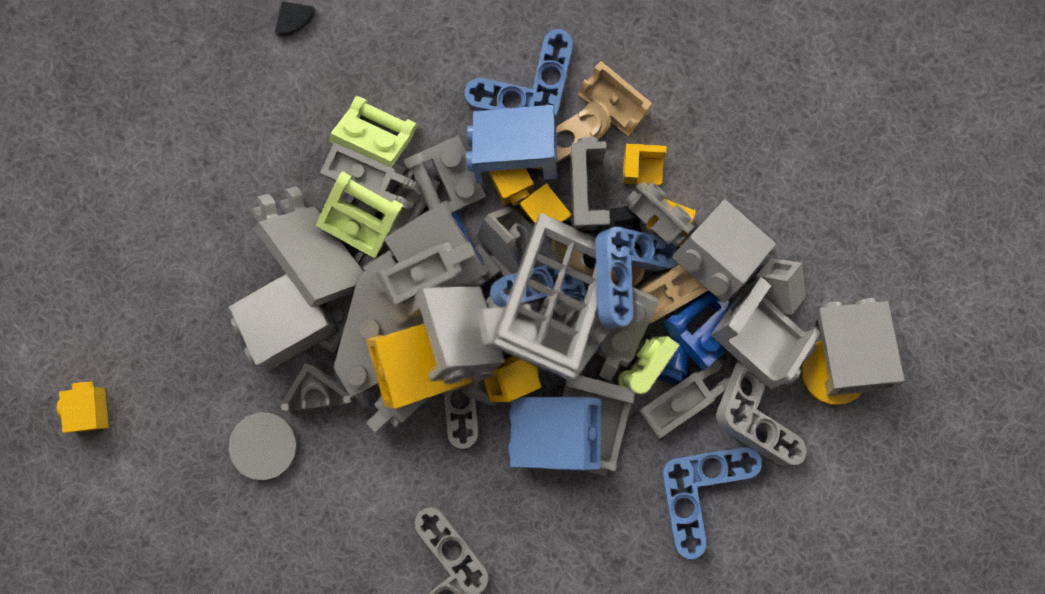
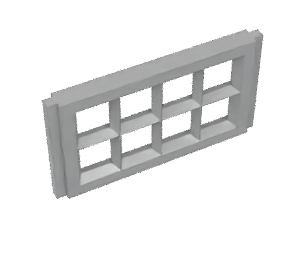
[492,213,598,380]

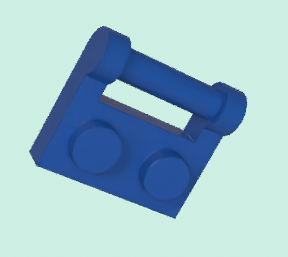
[664,290,731,371]

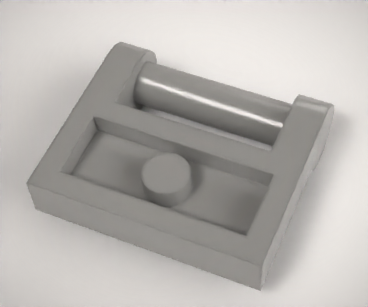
[404,135,486,211]

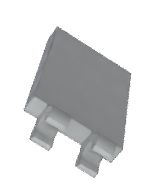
[251,186,363,308]

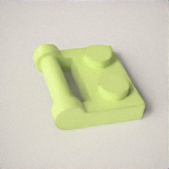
[330,96,417,168]
[315,172,403,258]
[617,337,679,393]

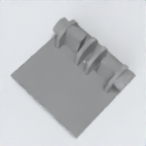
[534,290,611,383]

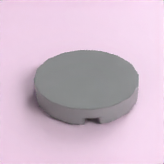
[228,412,298,480]

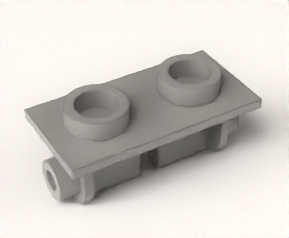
[625,182,695,247]

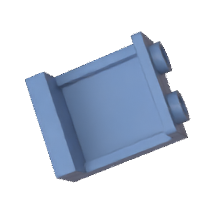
[466,105,558,184]
[508,397,601,470]

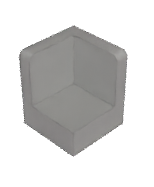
[756,258,806,315]

